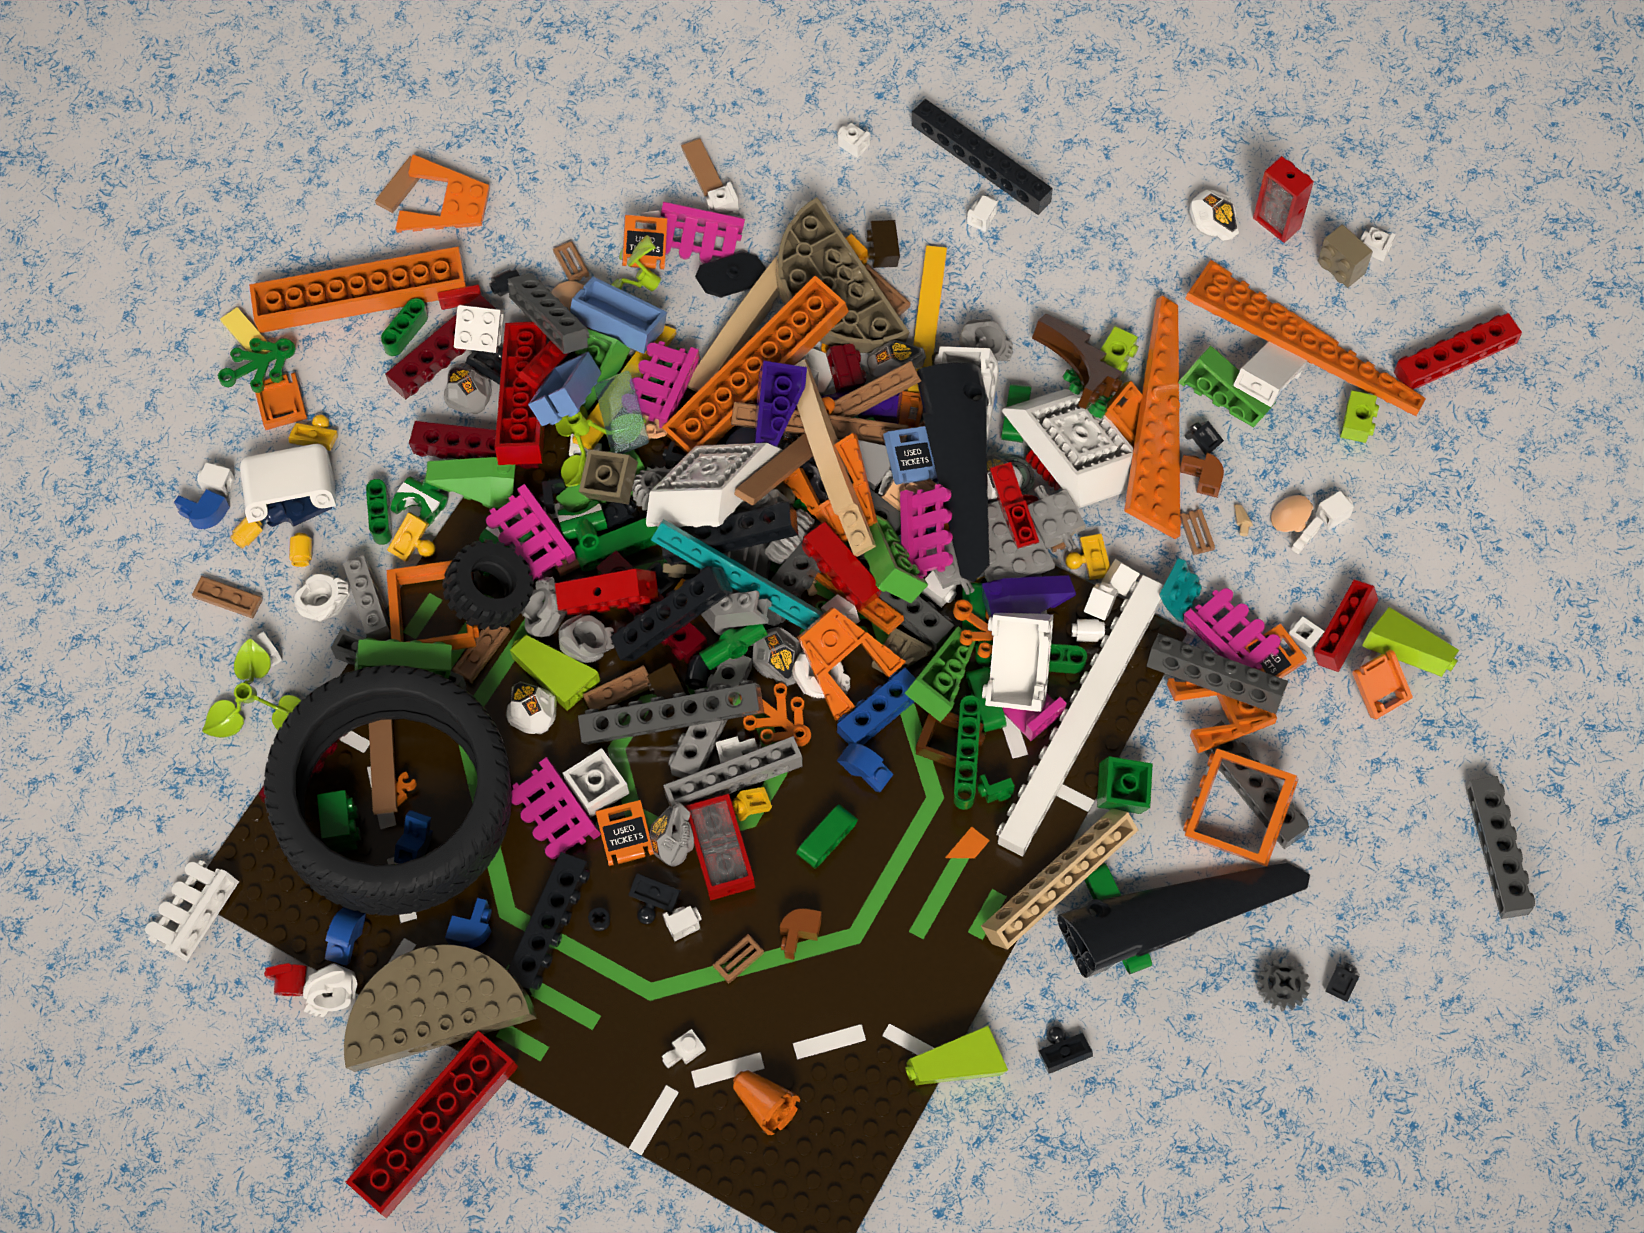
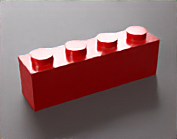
[802,521,882,611]
[1314,579,1378,672]

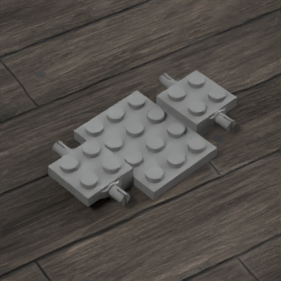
[926,485,1086,594]

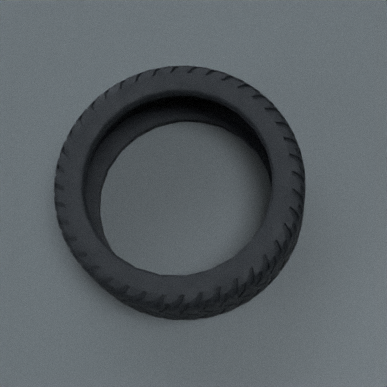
[264,665,512,916]

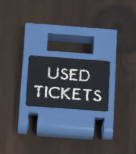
[883,426,937,485]

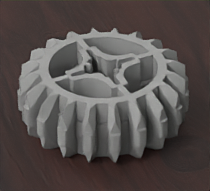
[632,466,673,510]
[765,509,815,565]

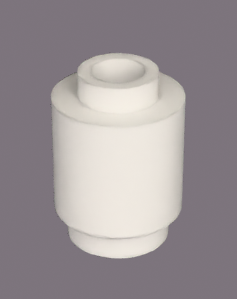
[1072,619,1105,642]

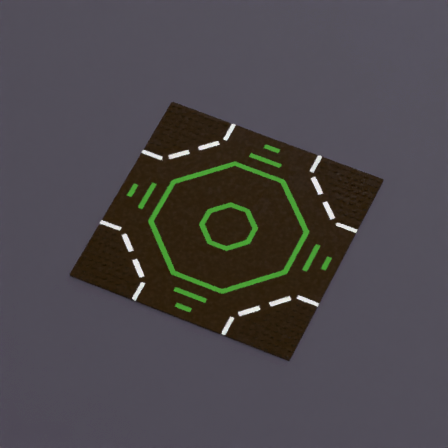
[193,351,1187,1233]

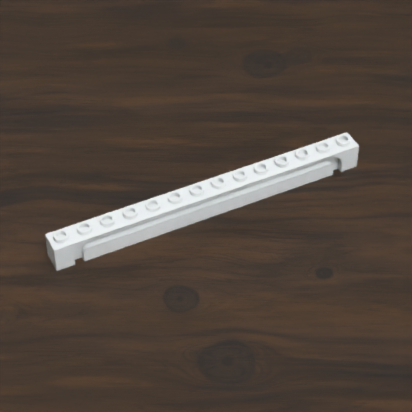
[996,575,1164,857]

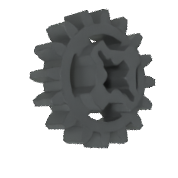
[1257,958,1310,1011]

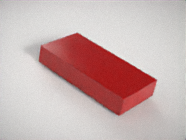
[437,285,482,310]

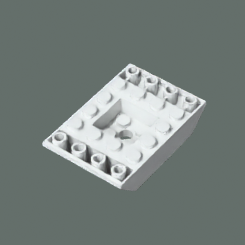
[1002,389,1133,509]
[646,443,783,528]

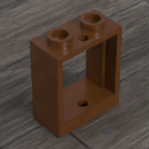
[916,712,986,772]

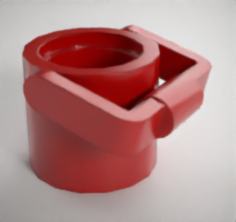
[264,963,307,997]

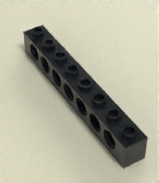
[912,99,1053,215]

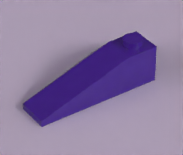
[755,361,807,447]
[821,387,903,424]
[982,575,1076,618]

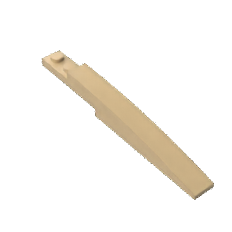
[688,255,779,392]
[795,359,876,557]

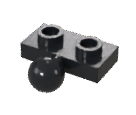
[465,346,503,385]
[628,873,682,924]
[1038,1025,1093,1074]

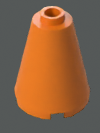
[733,1070,800,1135]

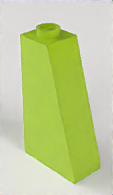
[1362,607,1459,677]
[510,635,600,711]
[905,1026,1008,1085]

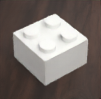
[563,748,629,818]

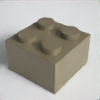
[1318,224,1373,288]
[579,449,638,504]

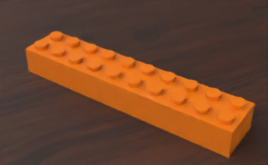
[249,246,467,333]
[662,276,849,454]

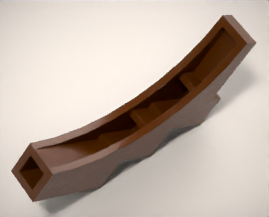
[1032,314,1122,410]

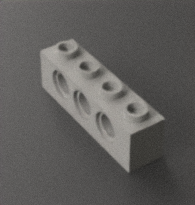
[343,555,391,641]

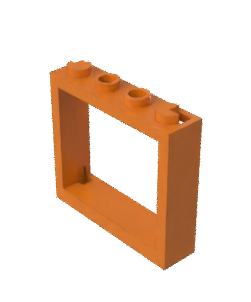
[386,561,480,650]
[1183,748,1299,867]

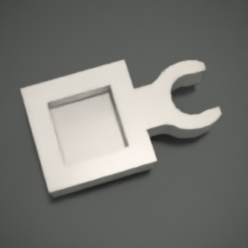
[1291,517,1323,554]

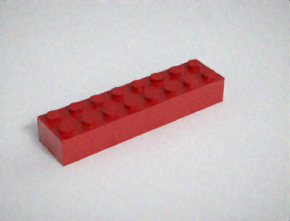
[495,322,550,465]
[345,1031,518,1218]

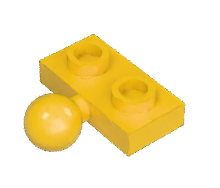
[288,414,338,451]
[387,512,435,562]
[1065,534,1110,580]

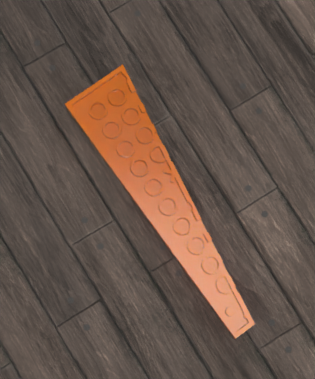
[1185,260,1426,416]
[1124,296,1181,539]

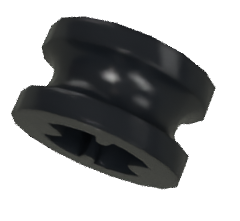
[588,908,610,931]

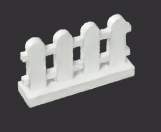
[145,860,239,962]

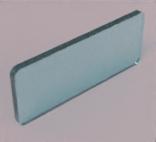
[594,371,649,454]

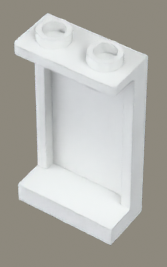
[1233,342,1307,407]

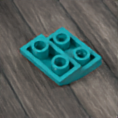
[1159,558,1202,623]

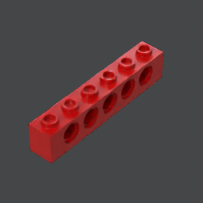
[1394,313,1522,390]

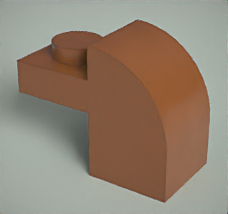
[1180,453,1224,498]
[780,909,822,960]

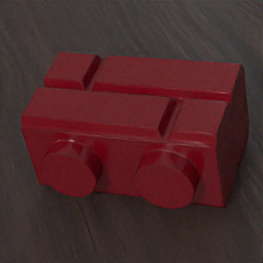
[826,344,866,393]

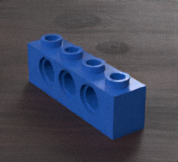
[837,668,916,745]

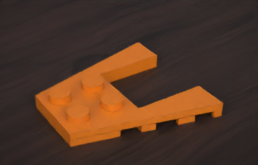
[395,154,490,233]
[783,433,877,543]
[798,607,906,721]
[1167,678,1277,753]

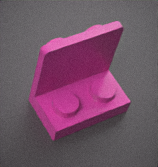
[1002,694,1066,741]

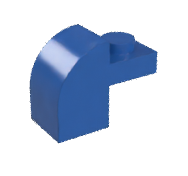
[174,489,230,529]
[837,743,893,792]
[394,810,433,864]
[445,898,492,948]
[325,907,366,966]

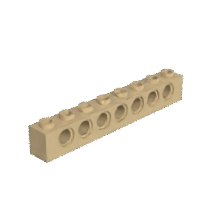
[981,808,1139,949]

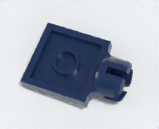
[264,496,332,527]

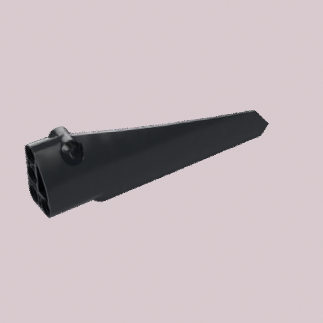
[917,363,990,583]
[1057,863,1310,978]

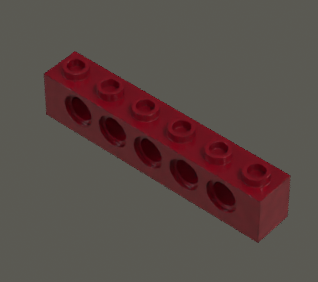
[385,295,496,400]
[409,421,544,469]
[596,551,708,664]

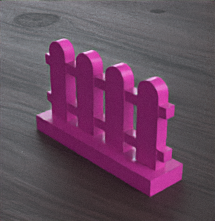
[661,202,745,264]
[622,341,699,428]
[486,484,576,580]
[900,484,953,579]
[1184,588,1281,670]
[512,757,601,859]

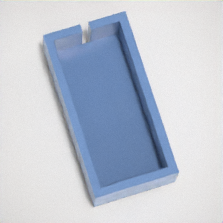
[570,277,667,354]
[528,352,601,426]

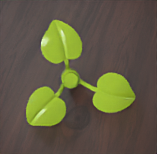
[610,235,661,292]
[555,406,646,487]
[202,639,301,738]

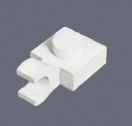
[715,736,758,763]
[662,1029,706,1068]

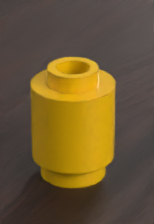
[230,517,263,549]
[289,533,312,567]

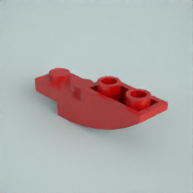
[989,462,1039,549]

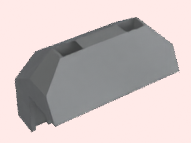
[701,489,791,646]

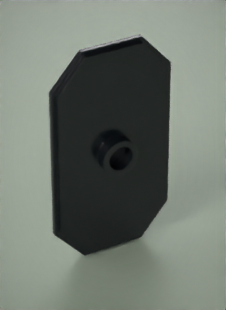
[695,252,766,298]

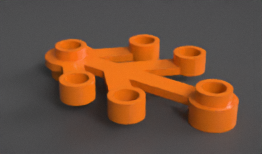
[953,600,994,658]
[739,683,811,747]

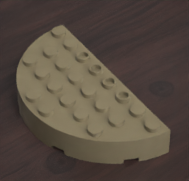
[776,197,910,353]
[344,945,537,1072]

